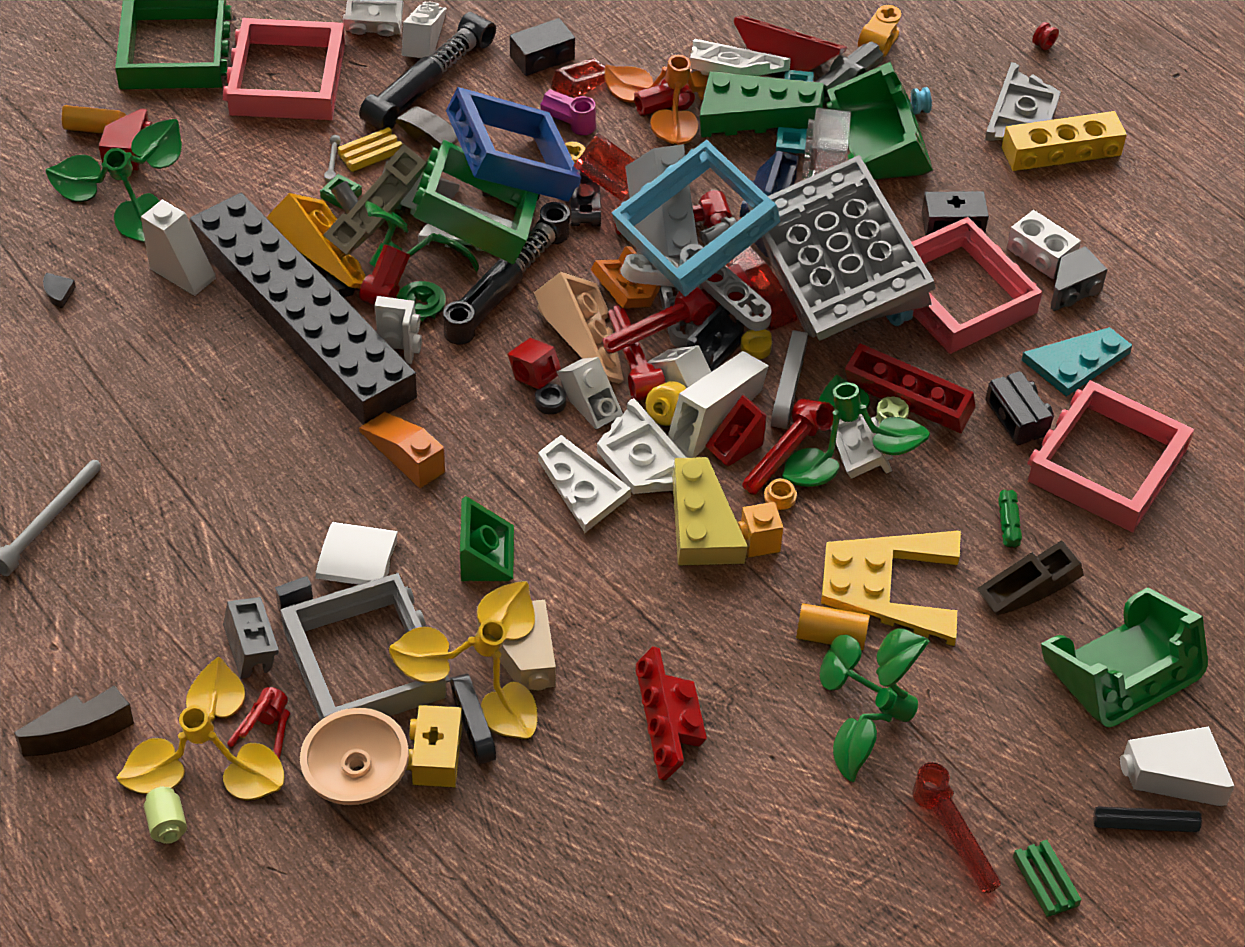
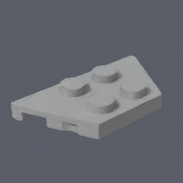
[985,62,1061,141]

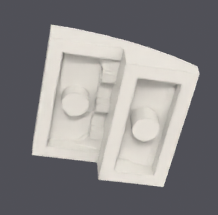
[316,522,397,585]

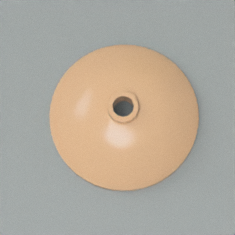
[300,708,409,805]

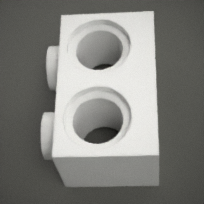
[1007,210,1081,279]

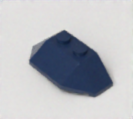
[740,151,799,257]

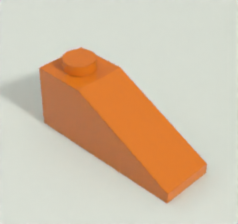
[359,412,445,488]

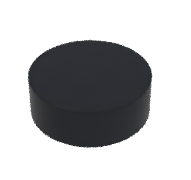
[535,383,567,415]

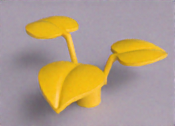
[389,581,537,739]
[117,657,285,800]

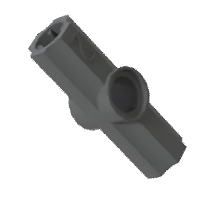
[816,41,883,104]

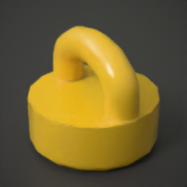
[741,329,772,360]

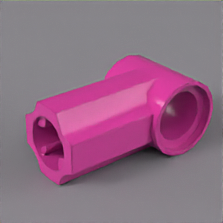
[540,89,596,135]

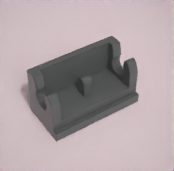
[223,597,279,679]

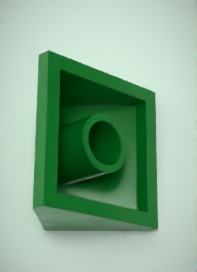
[460,496,514,581]

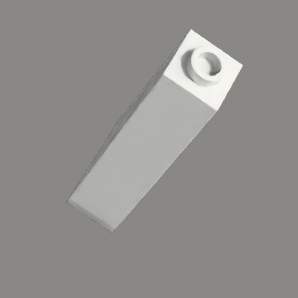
[668,351,769,458]

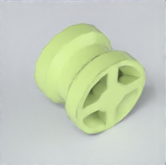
[876,397,909,423]

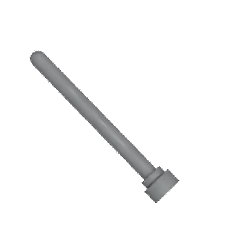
[0,460,101,576]

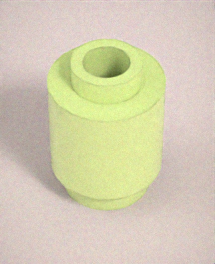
[144,787,187,844]

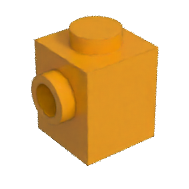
[737,502,784,558]

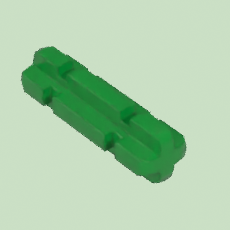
[998,489,1022,548]

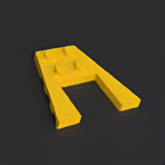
[821,531,961,646]

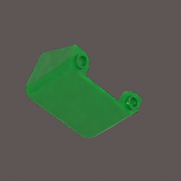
[826,62,934,180]
[1041,587,1208,727]

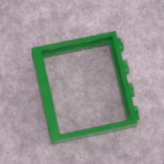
[115,0,232,89]
[412,139,538,265]

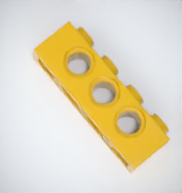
[1002,111,1127,171]

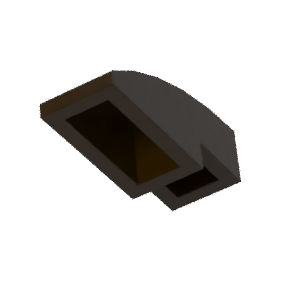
[977,540,1084,616]
[14,686,134,757]

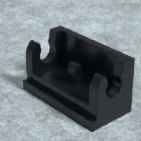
[687,304,745,372]

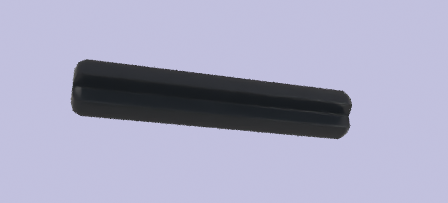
[1093,806,1202,832]

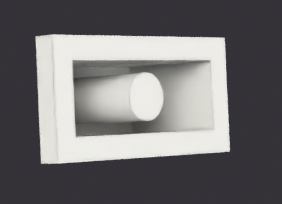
[648,345,711,388]

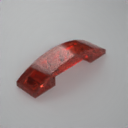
[726,246,797,331]

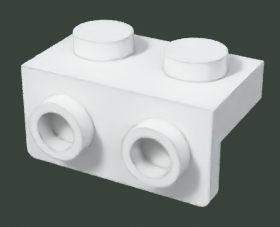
[343,0,404,36]

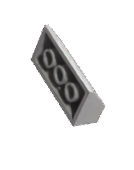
[625,144,698,259]

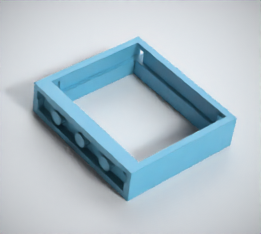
[611,139,781,296]

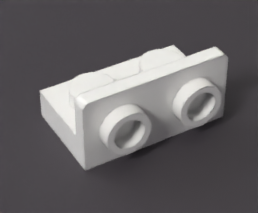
[375,296,422,364]
[831,414,893,479]

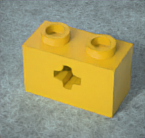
[406,705,462,787]

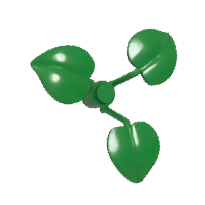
[46,119,182,243]
[365,201,479,273]
[782,374,930,487]
[820,628,930,782]

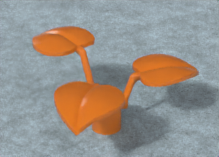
[604,55,709,145]

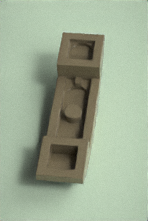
[324,144,427,256]

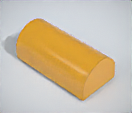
[62,105,127,134]
[796,603,870,650]

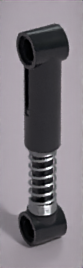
[359,12,497,130]
[443,202,570,345]

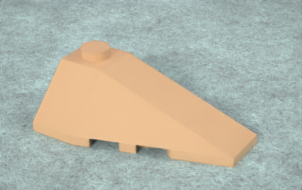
[534,272,624,384]

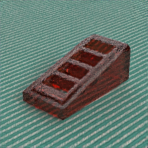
[551,58,605,99]

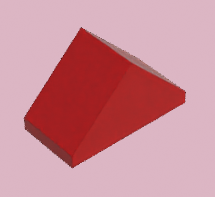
[705,395,767,466]

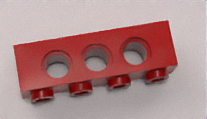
[845,343,976,434]

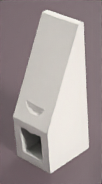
[402,2,447,58]

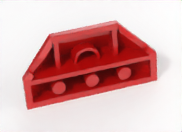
[734,15,847,72]

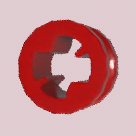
[1032,22,1059,50]

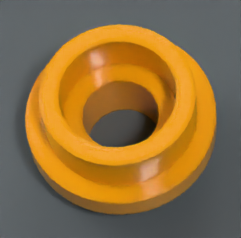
[764,479,797,510]

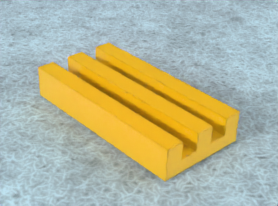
[337,127,403,172]

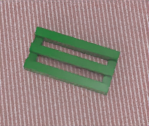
[1013,839,1082,917]

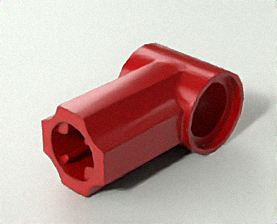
[634,78,695,116]
[359,244,410,305]

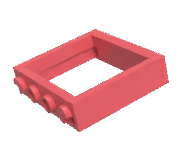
[223,18,345,120]
[911,217,1042,354]
[1027,380,1194,533]

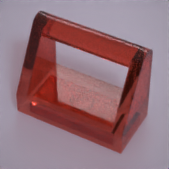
[573,133,635,201]

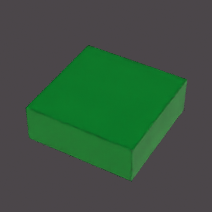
[320,174,362,209]

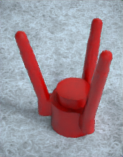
[227,687,291,760]

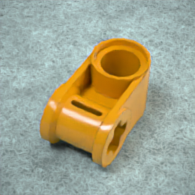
[858,5,901,57]

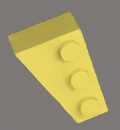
[672,457,748,565]

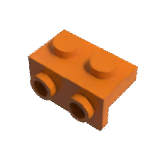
[591,246,661,309]

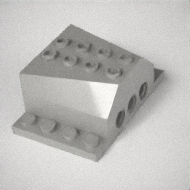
[747,155,936,341]

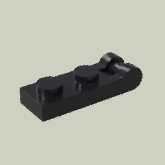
[570,163,601,226]

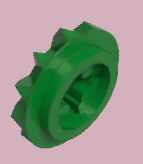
[397,281,446,322]

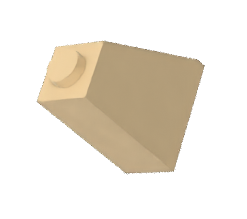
[477,600,556,690]

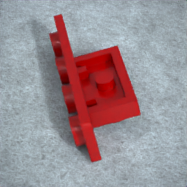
[636,646,707,780]

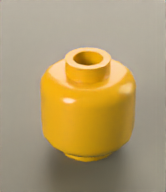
[645,381,687,426]

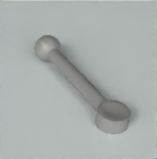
[324,135,341,183]

